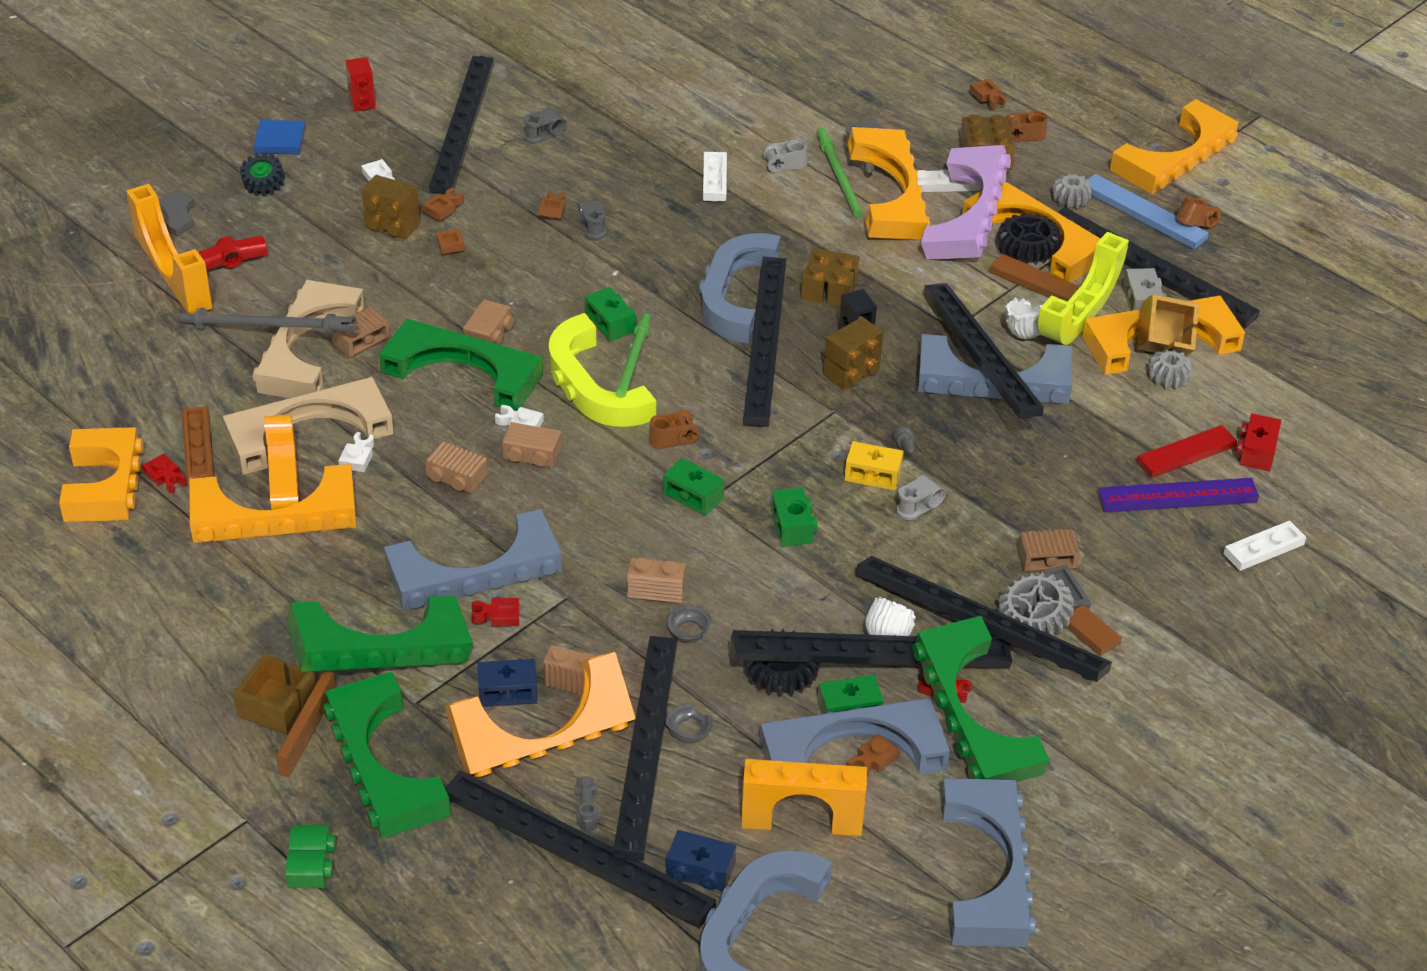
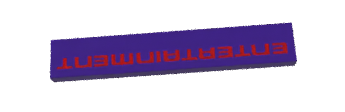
[1098,478,1259,512]

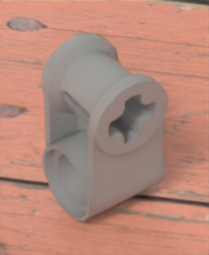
[763,139,807,173]
[896,475,946,520]

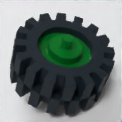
[240,152,285,197]

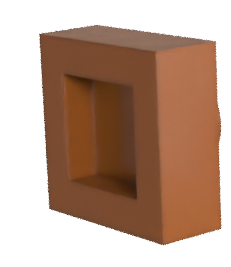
[436,229,465,254]

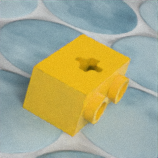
[844,441,904,491]

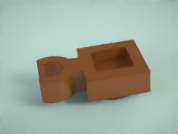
[969,79,1006,110]
[422,188,464,221]
[538,190,566,219]
[848,733,900,777]

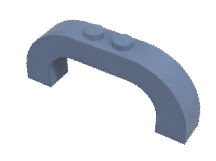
[700,233,781,344]
[700,851,832,971]

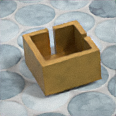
[362,174,420,240]
[801,248,860,307]
[1137,294,1199,357]
[823,317,883,391]
[233,654,316,735]

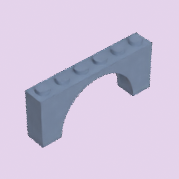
[918,334,1072,404]
[384,509,562,611]
[760,698,950,774]
[941,778,1035,947]

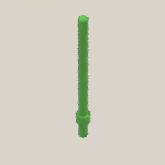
[817,128,863,218]
[616,313,651,397]

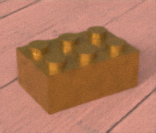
[960,114,1015,170]

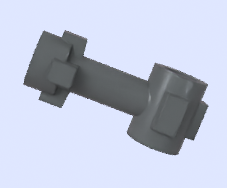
[574,776,600,832]

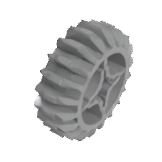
[998,571,1074,636]

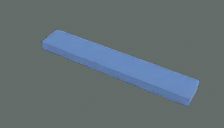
[1087,174,1209,250]

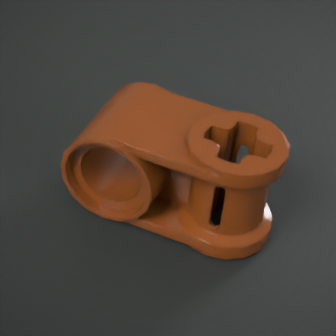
[1006,111,1048,142]
[1176,196,1222,228]
[649,410,700,449]

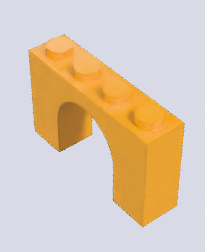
[59,427,143,522]
[741,759,867,836]

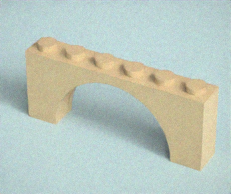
[253,280,365,398]
[223,377,393,475]

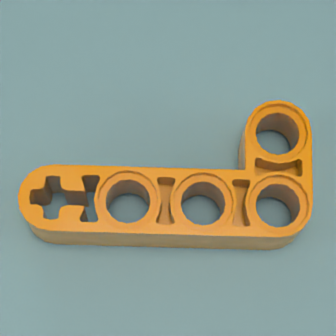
[264,414,299,510]

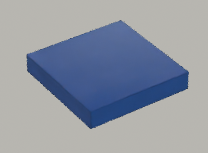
[254,120,306,154]

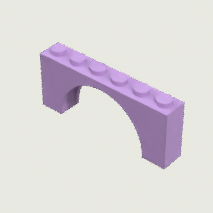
[921,145,1011,260]

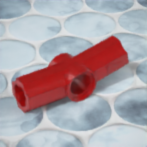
[198,235,267,271]

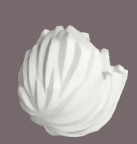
[1005,298,1043,340]
[866,597,916,636]

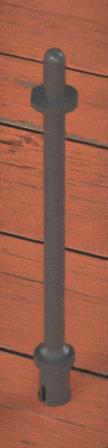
[178,308,358,334]

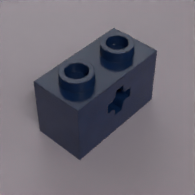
[477,659,537,707]
[666,830,736,892]

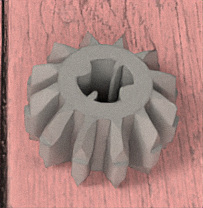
[1052,173,1092,209]
[1149,349,1192,389]

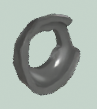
[667,605,712,643]
[666,704,713,743]

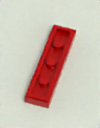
[1137,425,1237,478]

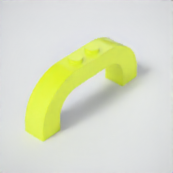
[1038,232,1129,345]
[549,313,656,427]

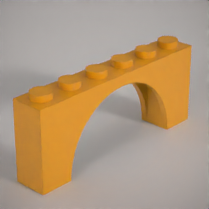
[1110,99,1239,194]
[847,127,930,240]
[962,182,1100,283]
[126,184,212,313]
[1082,296,1245,375]
[189,464,357,543]
[444,652,636,778]

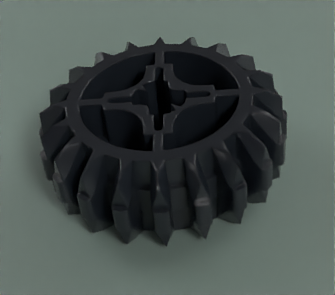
[997,213,1061,265]
[743,628,820,697]

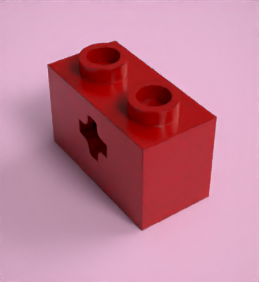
[345,57,376,112]
[1236,413,1282,472]

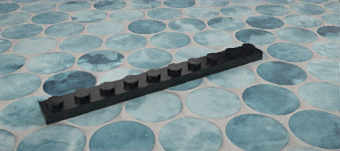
[429,56,494,195]
[1057,207,1260,329]
[744,257,787,426]
[924,283,1044,419]
[856,556,1112,682]
[731,630,1013,668]
[613,636,678,860]
[445,770,716,929]

